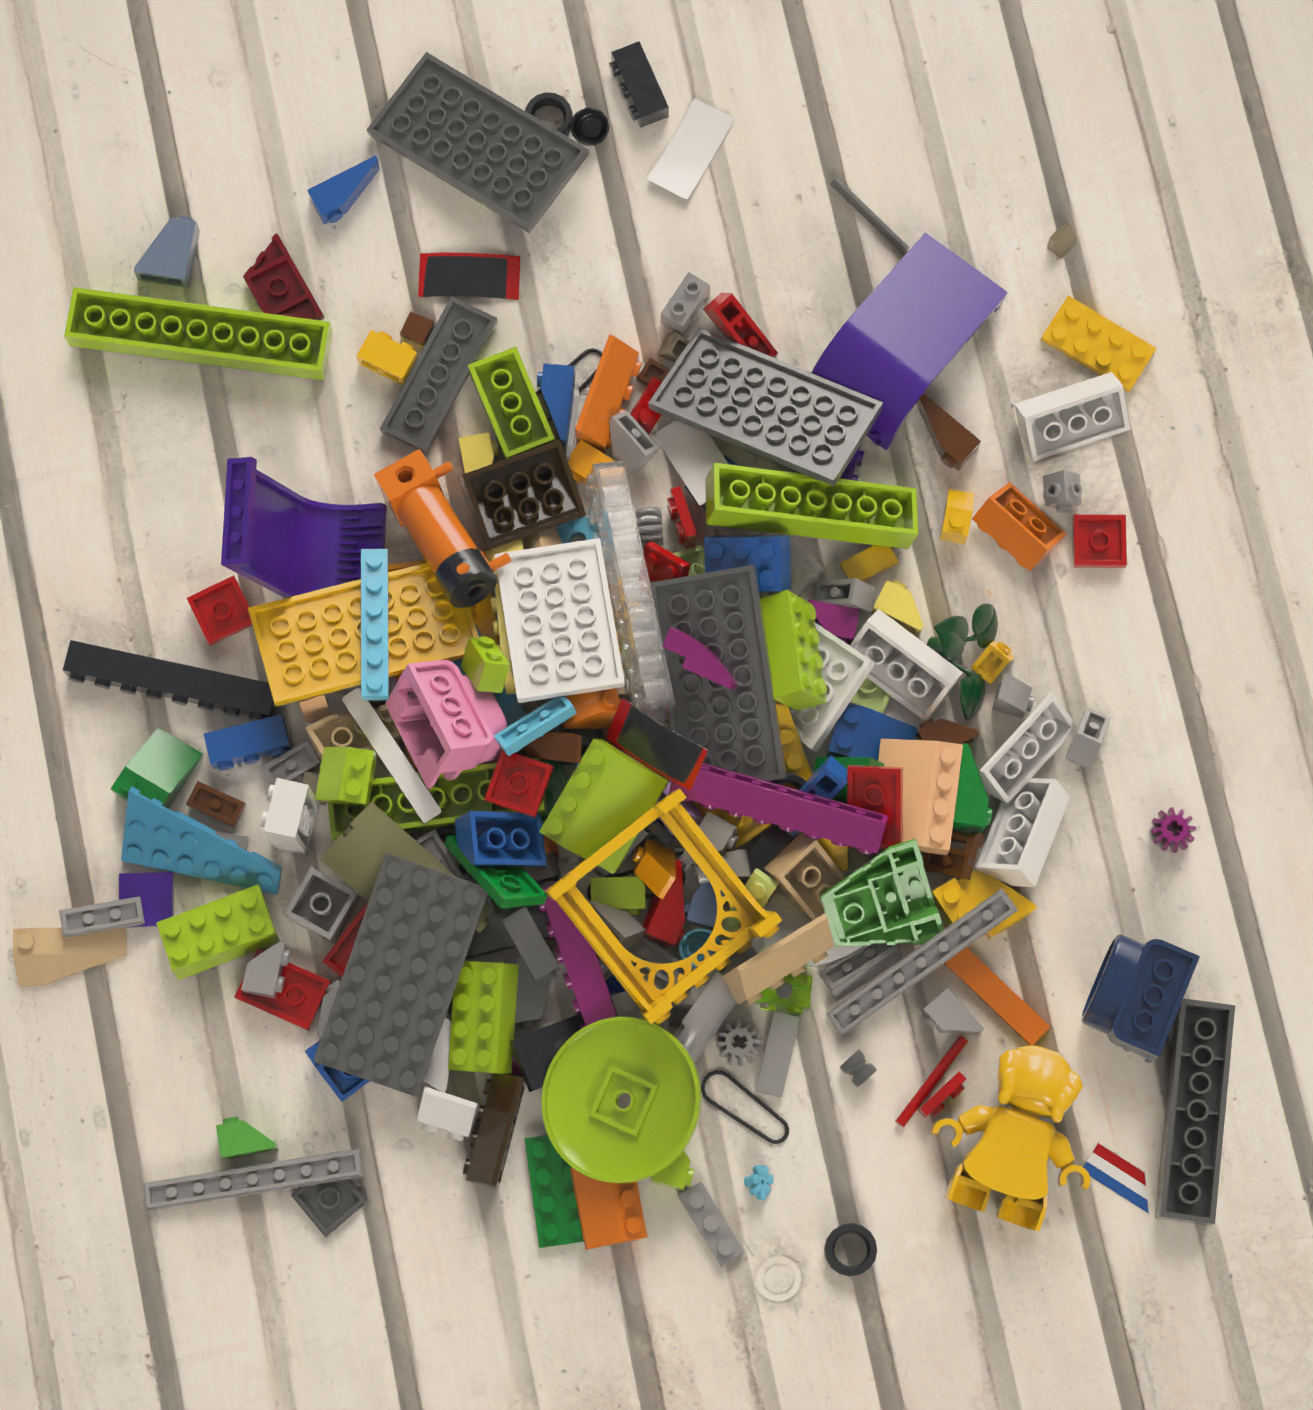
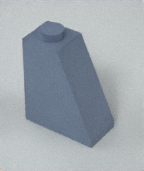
[134,216,200,288]

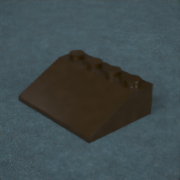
[457,440,586,550]

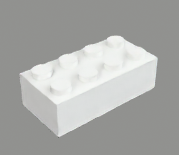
[261,778,320,856]

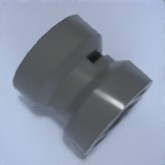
[839,1049,877,1088]

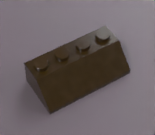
[462,1073,526,1190]

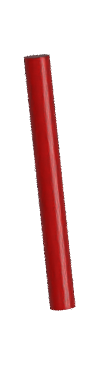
[895,1035,968,1128]

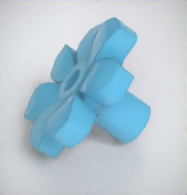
[744,1165,774,1200]

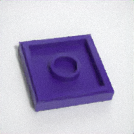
[119,872,174,928]

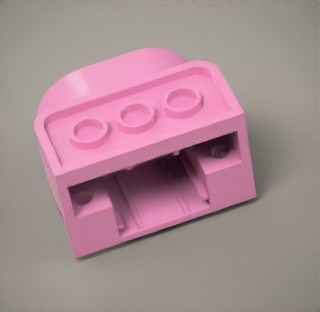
[385,660,507,789]

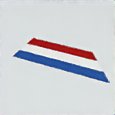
[1083,1143,1149,1214]

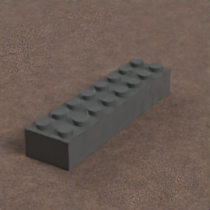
[1155,998,1235,1226]

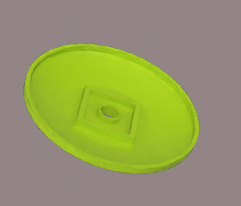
[541,1017,701,1183]

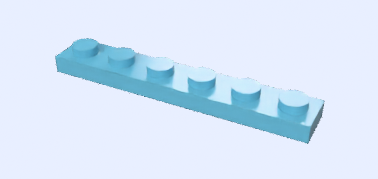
[361,549,389,700]

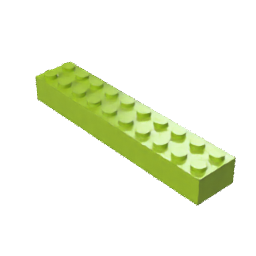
[64,287,333,381]

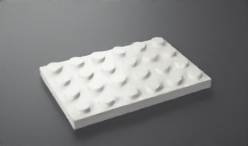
[495,538,625,703]

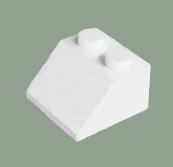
[417,1087,479,1142]

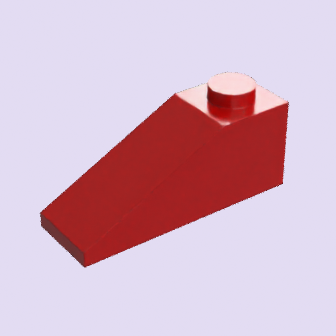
[703,292,778,357]
[642,859,685,947]

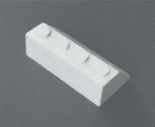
[1014,372,1130,462]
[850,609,963,721]
[979,693,1077,804]
[975,778,1070,887]

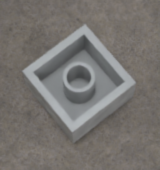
[284,867,361,944]

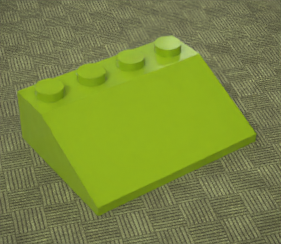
[539,739,669,874]

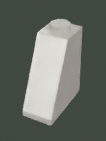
[423,1013,452,1093]

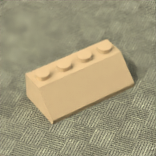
[722,913,834,1005]

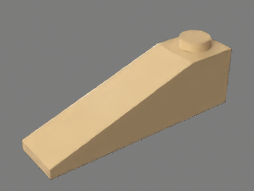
[305,705,402,762]
[13,927,127,987]

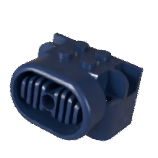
[1081,934,1200,1063]

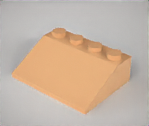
[878,739,963,855]

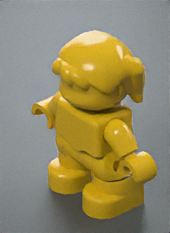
[931,1045,1091,1232]

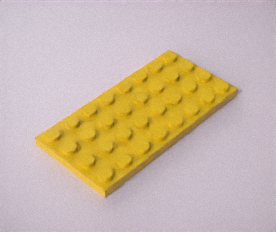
[248,563,479,707]

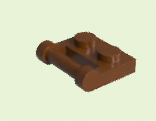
[923,830,983,880]

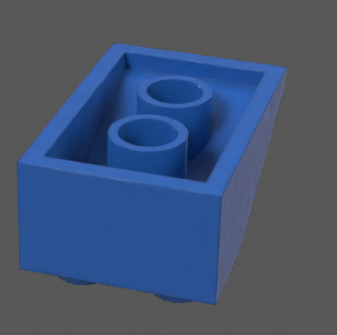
[826,703,917,761]

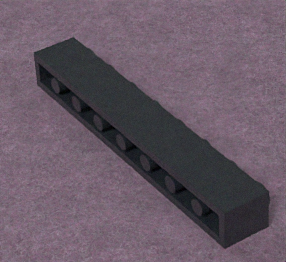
[63,640,275,721]

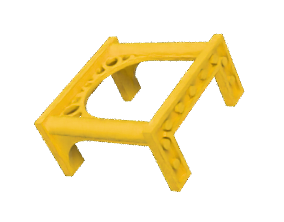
[545,789,782,1024]

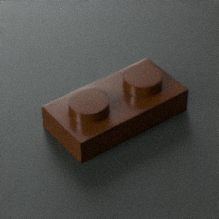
[186,781,247,828]

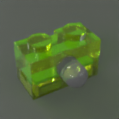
[755,974,813,1014]

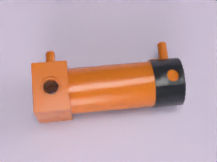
[374,449,511,608]

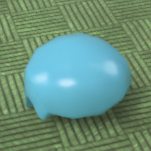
[678,928,721,968]

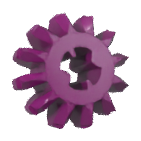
[1150,807,1196,853]

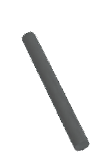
[830,177,909,254]

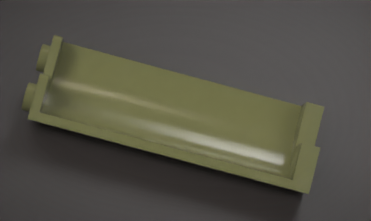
[320,802,493,933]

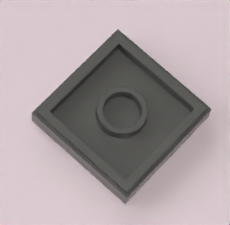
[291,1179,368,1238]

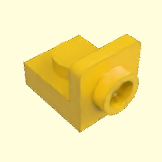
[971,641,1014,684]

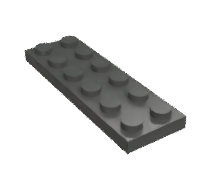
[380,296,498,454]

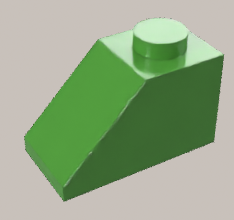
[216,1117,278,1160]

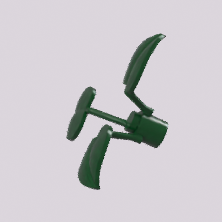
[927,603,998,720]

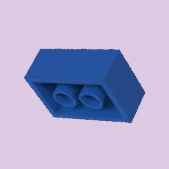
[704,535,791,591]

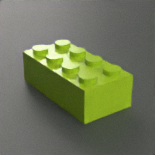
[468,346,555,459]
[760,590,827,711]
[156,884,281,980]
[448,961,519,1074]

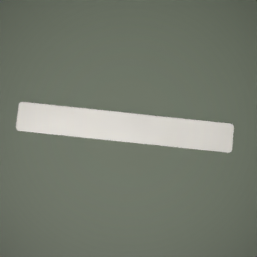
[342,688,441,823]

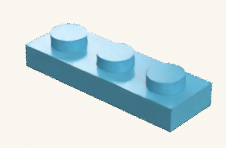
[494,696,577,756]

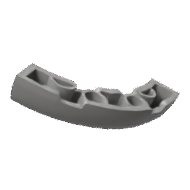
[673,945,757,1064]

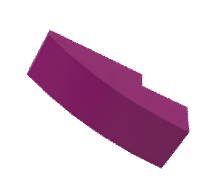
[662,627,738,690]

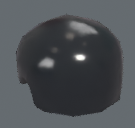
[570,107,610,147]

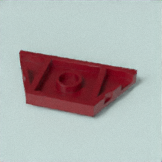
[243,233,325,320]

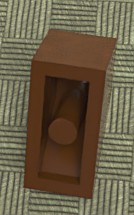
[915,718,980,744]

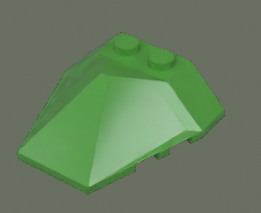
[820,838,944,946]

